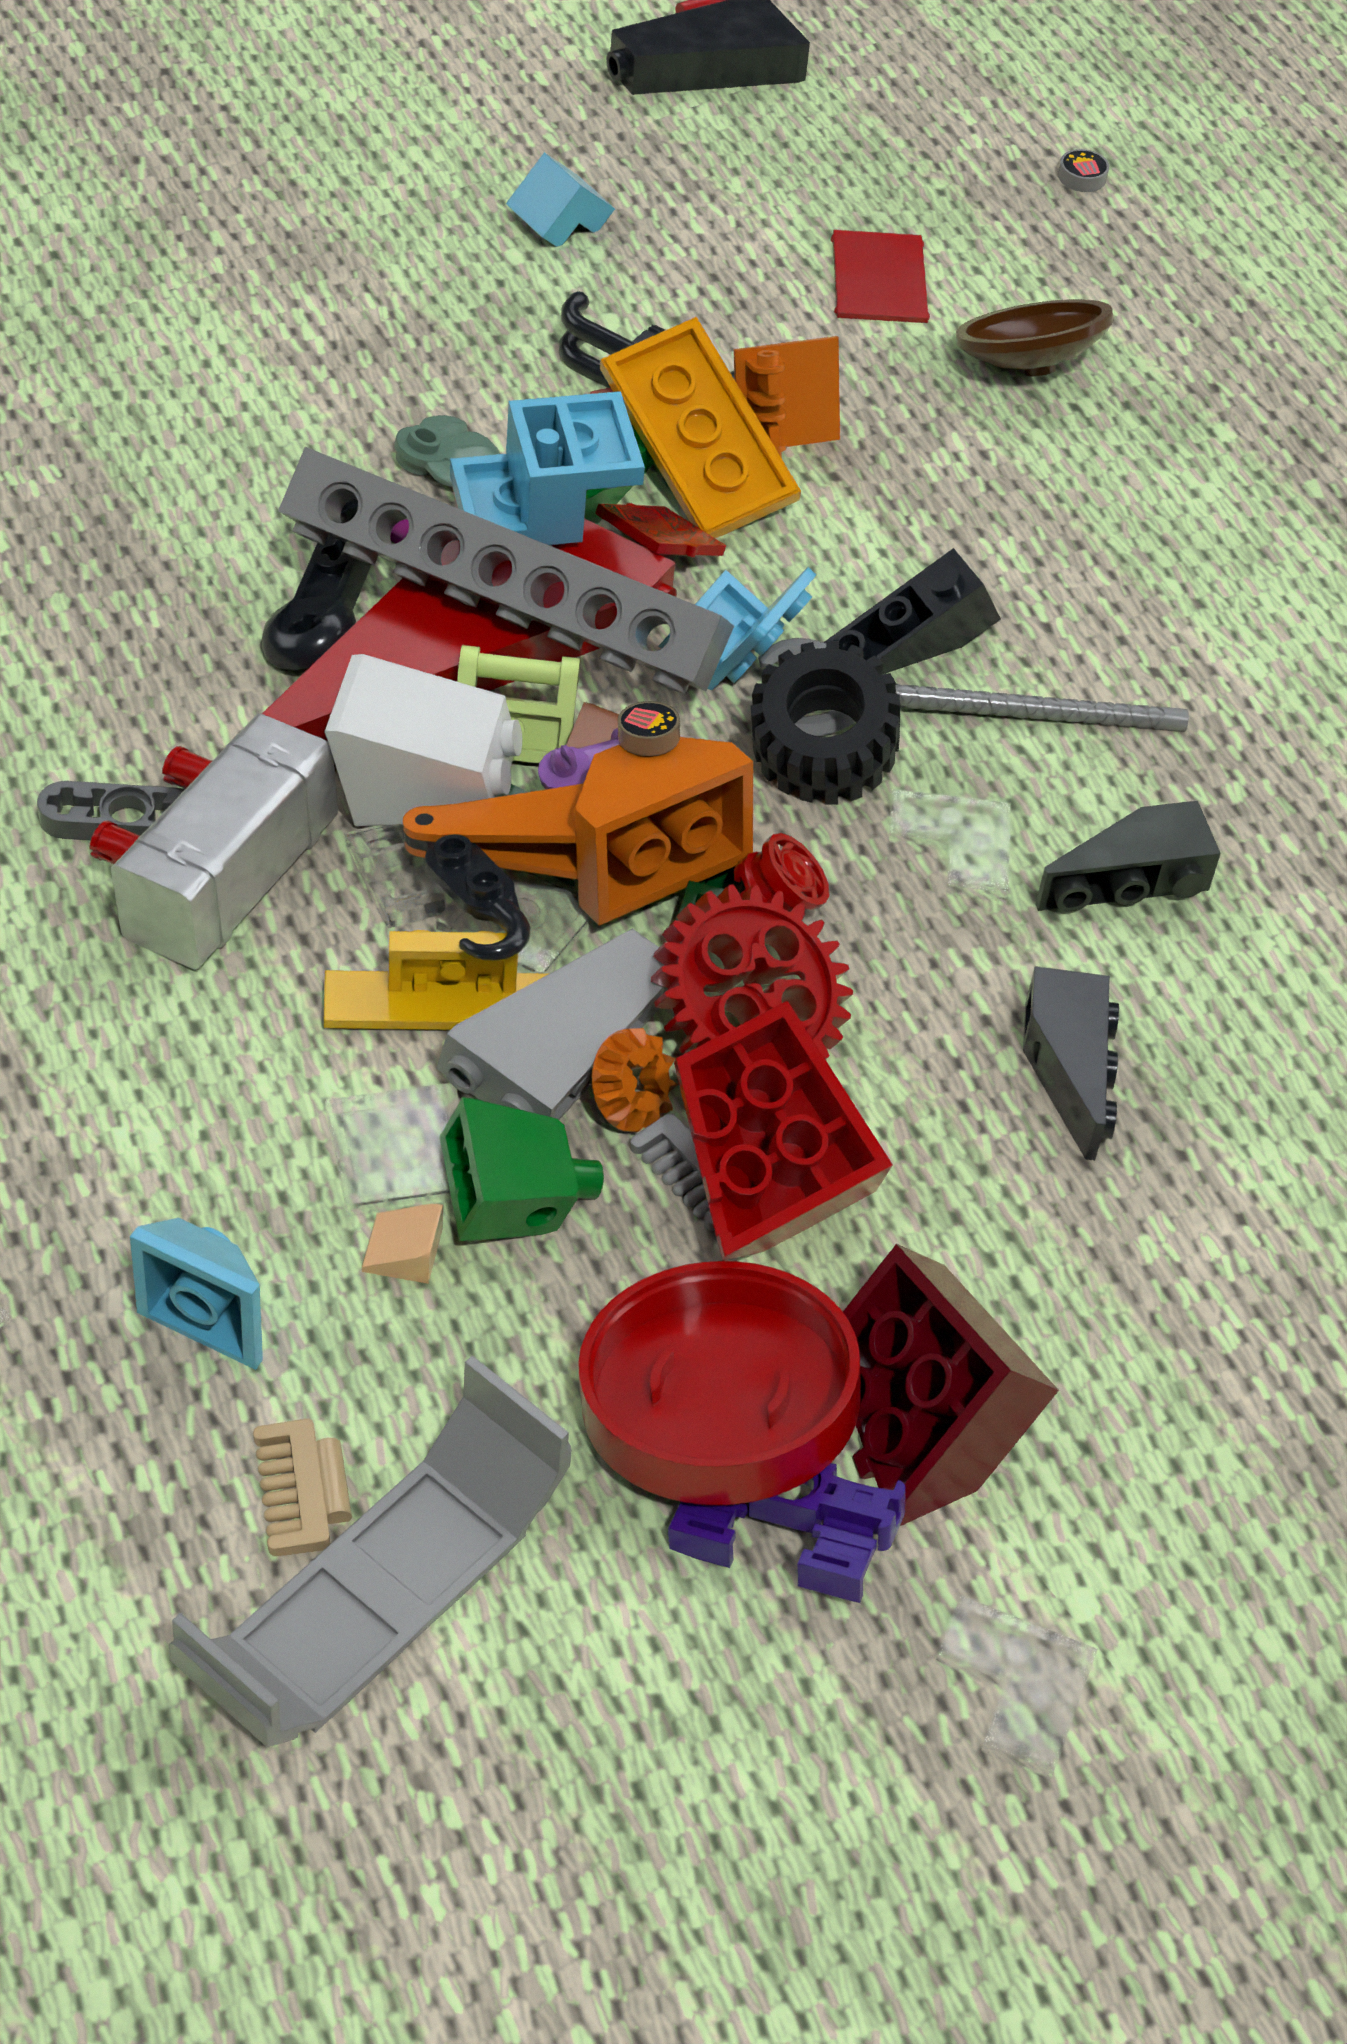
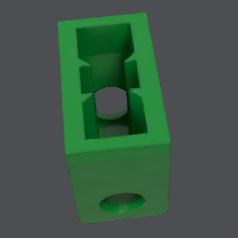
[439,1097,604,1241]

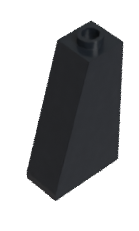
[606,0,810,95]

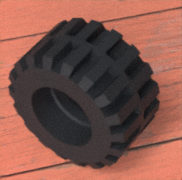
[751,641,901,805]

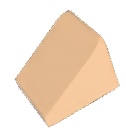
[362,1204,443,1284]

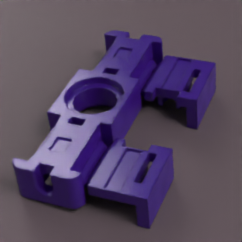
[668,1463,906,1603]

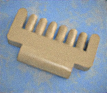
[253,1419,352,1556]

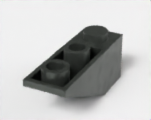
[1036,800,1221,912]

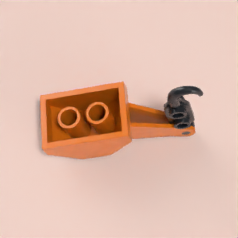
[403,737,753,961]

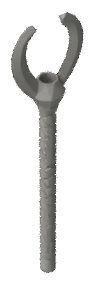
[758,638,1189,736]

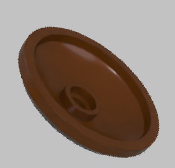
[956,299,1114,377]

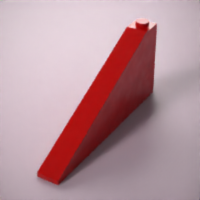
[262,518,677,741]

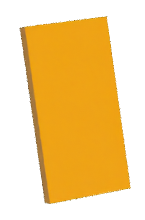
[600,317,801,538]

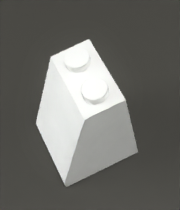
[325,654,522,826]

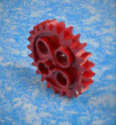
[651,884,853,1060]

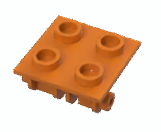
[733,336,840,458]

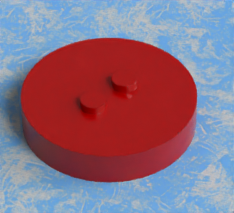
[578,1261,860,1505]

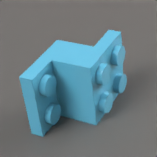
[450,391,645,545]

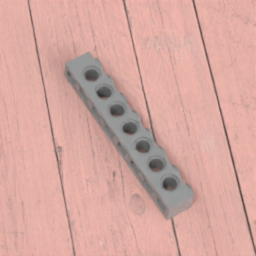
[278,447,734,694]

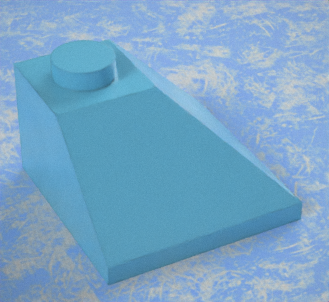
[130,1218,263,1370]

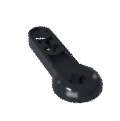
[261,499,371,670]

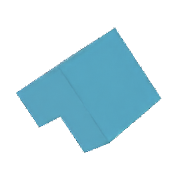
[506,152,615,247]

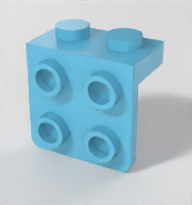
[659,567,817,690]

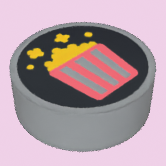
[1058,149,1109,192]

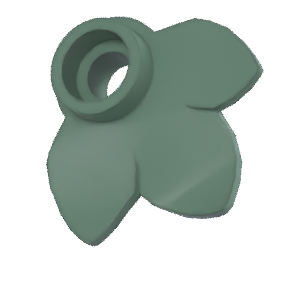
[394,415,501,487]

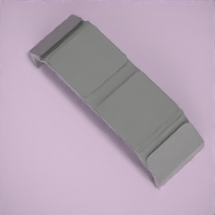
[169,1355,572,1747]

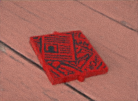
[595,503,726,557]

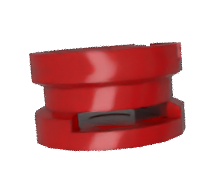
[734,833,830,920]

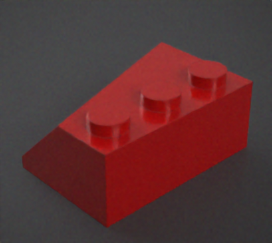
[674,1001,893,1261]

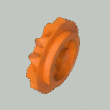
[592,1028,679,1132]

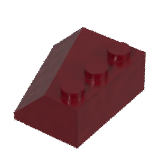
[843,1244,1059,1526]

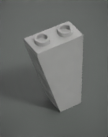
[437,928,668,1120]

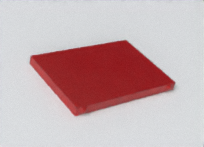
[831,230,930,323]

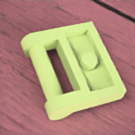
[457,645,581,763]

